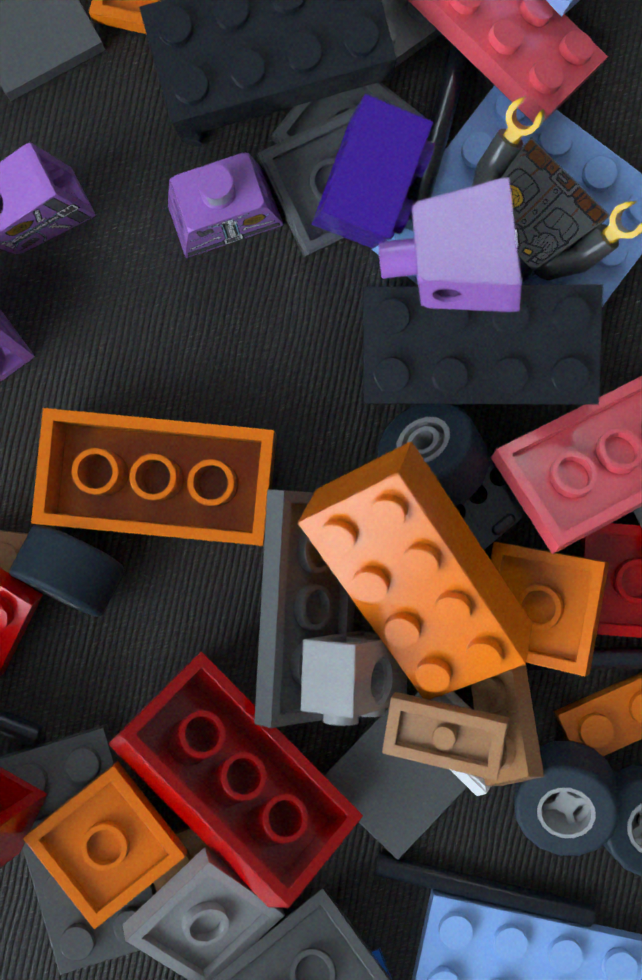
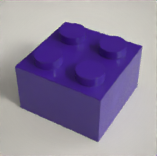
[311,94,435,249]

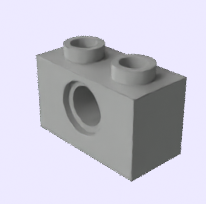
[301,630,407,726]

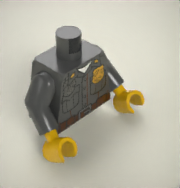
[472,96,642,282]

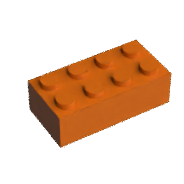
[31,408,277,546]
[298,441,532,700]

